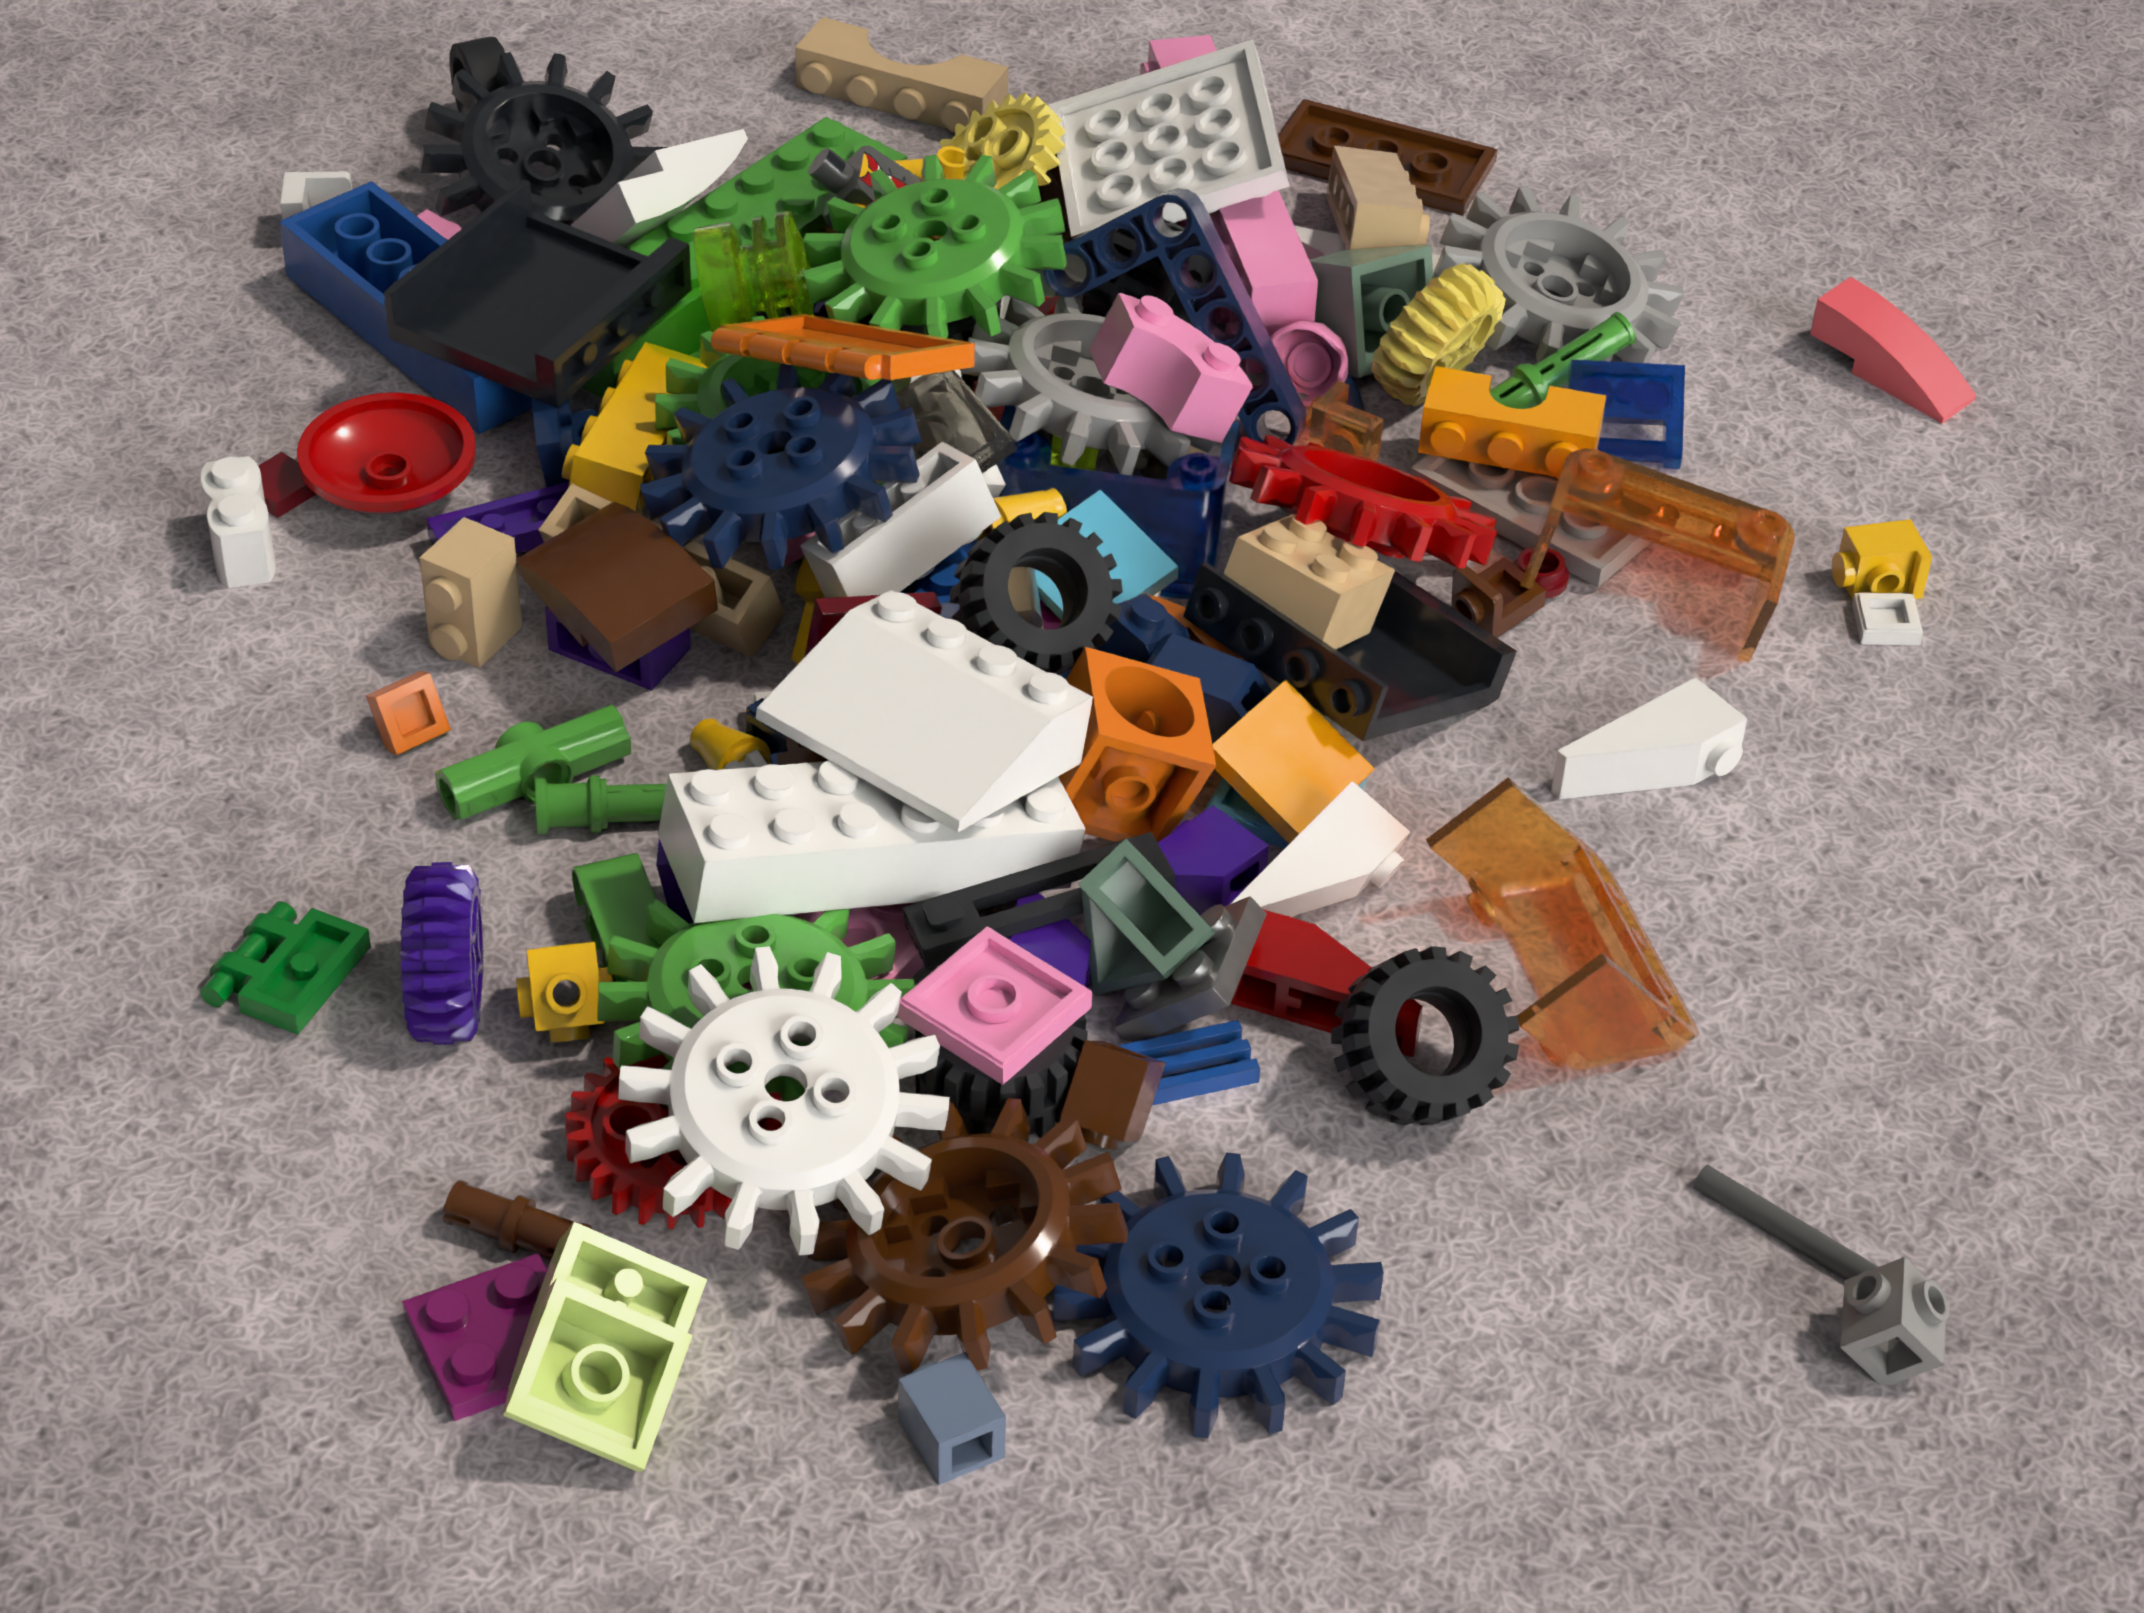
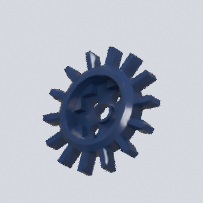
[640,364,922,570]
[1052,1152,1384,1439]

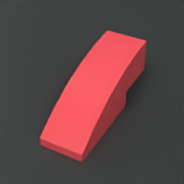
[1810,277,1976,423]

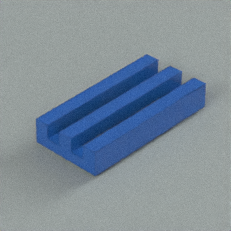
[1117,1020,1260,1106]

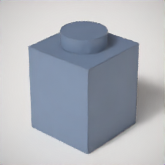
[898,1352,1006,1485]

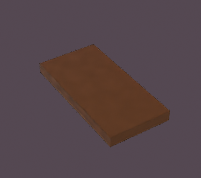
[1278,99,1498,216]

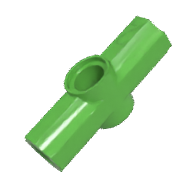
[435,705,632,820]

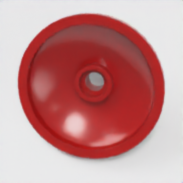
[297,392,476,514]

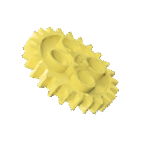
[939,93,1066,189]

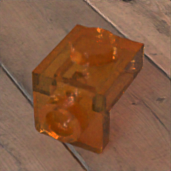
[1306,381,1384,462]

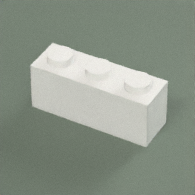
[800,442,1001,598]

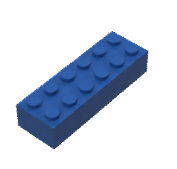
[279,181,532,434]

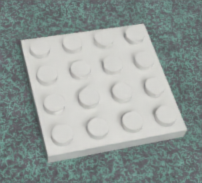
[1048,39,1290,240]

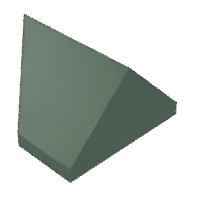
[1078,838,1215,995]

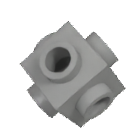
[1839,1257,1949,1385]

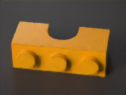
[1418,366,1606,483]

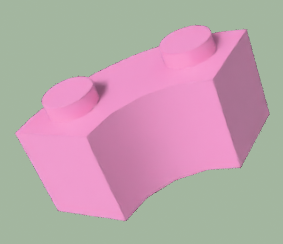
[1089,293,1253,443]

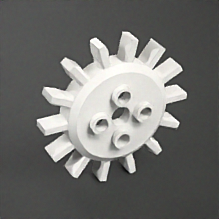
[618,946,950,1256]

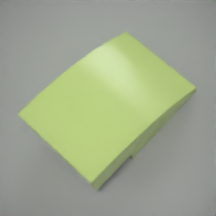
[502,1222,707,1473]

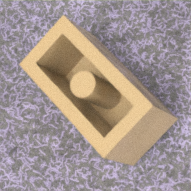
[419,517,522,668]

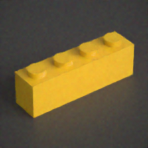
[562,342,708,513]

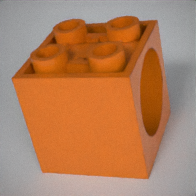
[1058,647,1216,842]

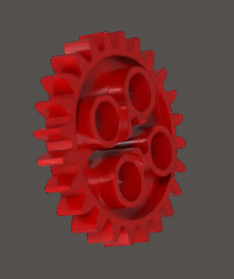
[565,1054,783,1229]

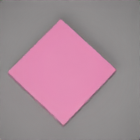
[897,926,1092,1085]

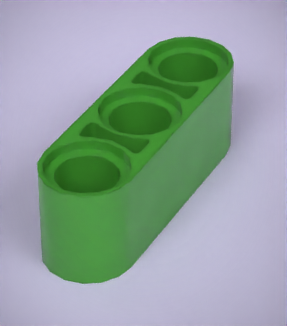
[571,853,661,982]

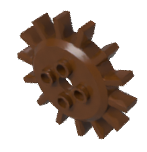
[801,1098,1128,1374]

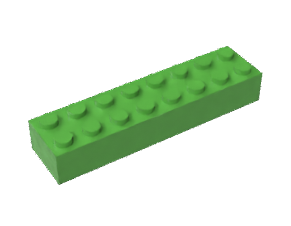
[581,117,907,399]

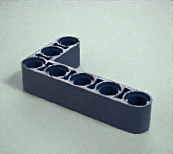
[1044,188,1308,445]

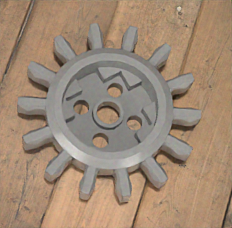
[1434,186,1684,381]
[961,295,1214,476]

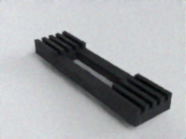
[903,832,1176,969]

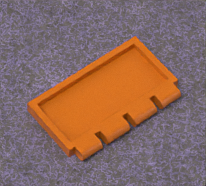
[711,314,975,380]

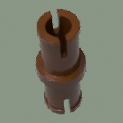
[443,1180,592,1259]

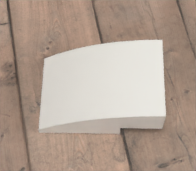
[571,129,748,248]

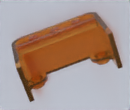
[1520,449,1795,662]
[1426,777,1699,1071]

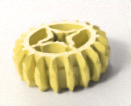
[1371,263,1506,406]

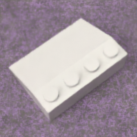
[756,590,1093,833]

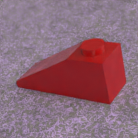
[1230,909,1423,1057]

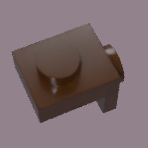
[1451,557,1546,638]

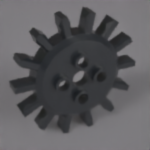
[419,52,668,226]

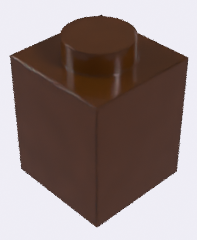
[1060,1040,1166,1150]

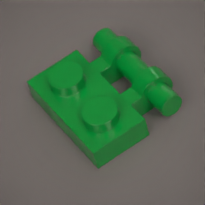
[200,901,371,1035]

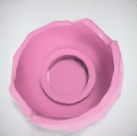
[1271,320,1348,407]

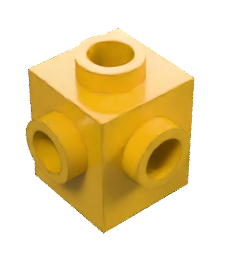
[516,941,613,1042]

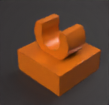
[365,671,451,755]

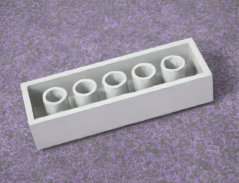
[658,760,1086,923]

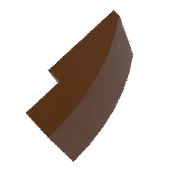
[516,501,718,673]

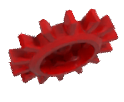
[1229,435,1498,569]

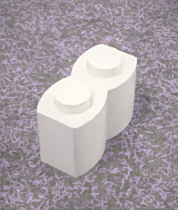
[201,456,276,588]

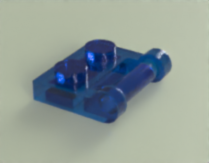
[1567,359,1685,469]

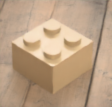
[1224,514,1395,650]

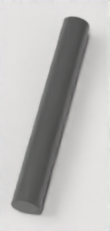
[1694,1165,1879,1280]

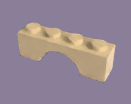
[795,17,1009,132]

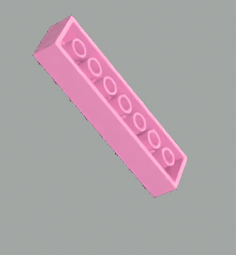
[1140,35,1318,374]

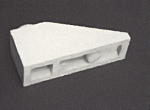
[1551,677,1747,799]
[1231,781,1410,917]

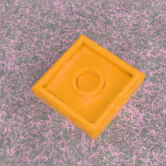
[1212,680,1375,844]

